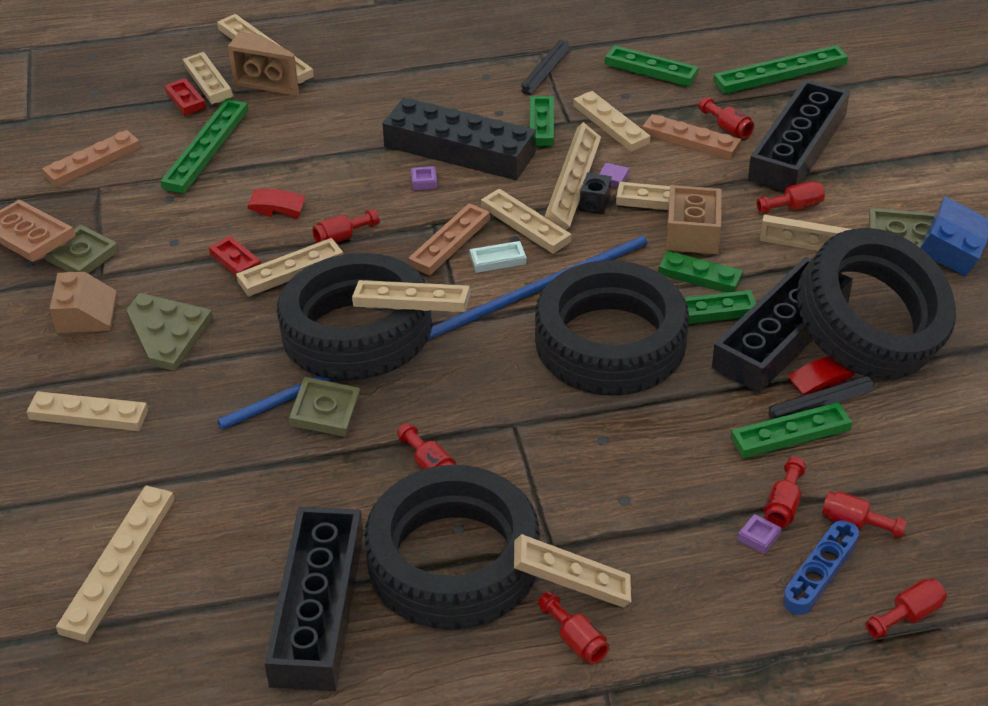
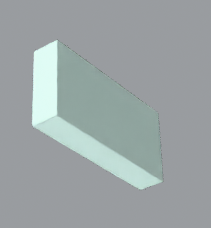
[469,241,527,273]

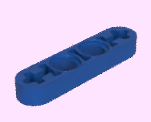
[783,520,859,614]

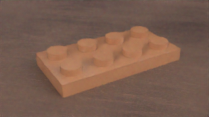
[0,199,76,262]

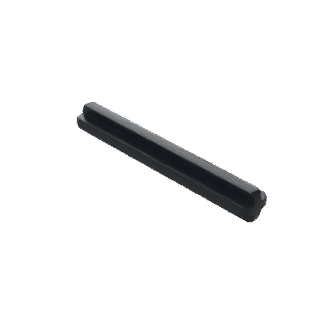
[521,39,569,95]
[768,376,874,420]

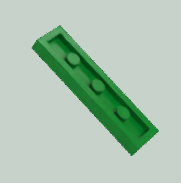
[605,45,699,87]
[730,402,852,459]

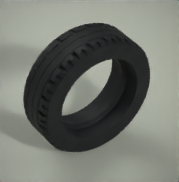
[797,228,956,379]
[277,253,432,380]
[535,260,689,395]
[365,465,540,630]

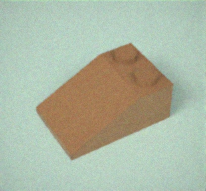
[228,31,299,96]
[666,185,721,255]

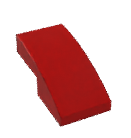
[247,189,305,219]
[788,356,855,396]

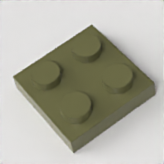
[44,225,119,274]
[289,377,360,437]

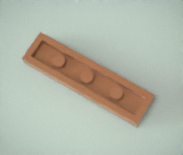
[642,114,741,160]
[42,130,141,187]
[408,203,490,276]

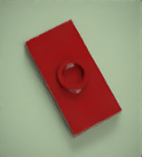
[164,78,206,116]
[209,236,261,276]

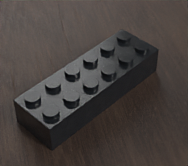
[748,79,850,192]
[382,97,536,181]
[712,257,853,393]
[264,507,364,691]

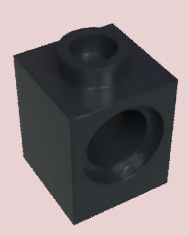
[580,172,612,214]

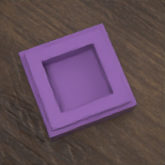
[600,163,629,188]
[411,166,437,190]
[737,514,781,554]

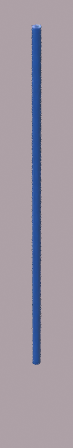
[217,236,647,430]

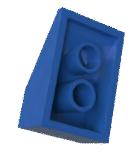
[920,196,988,277]

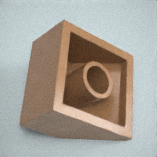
[50,272,117,333]

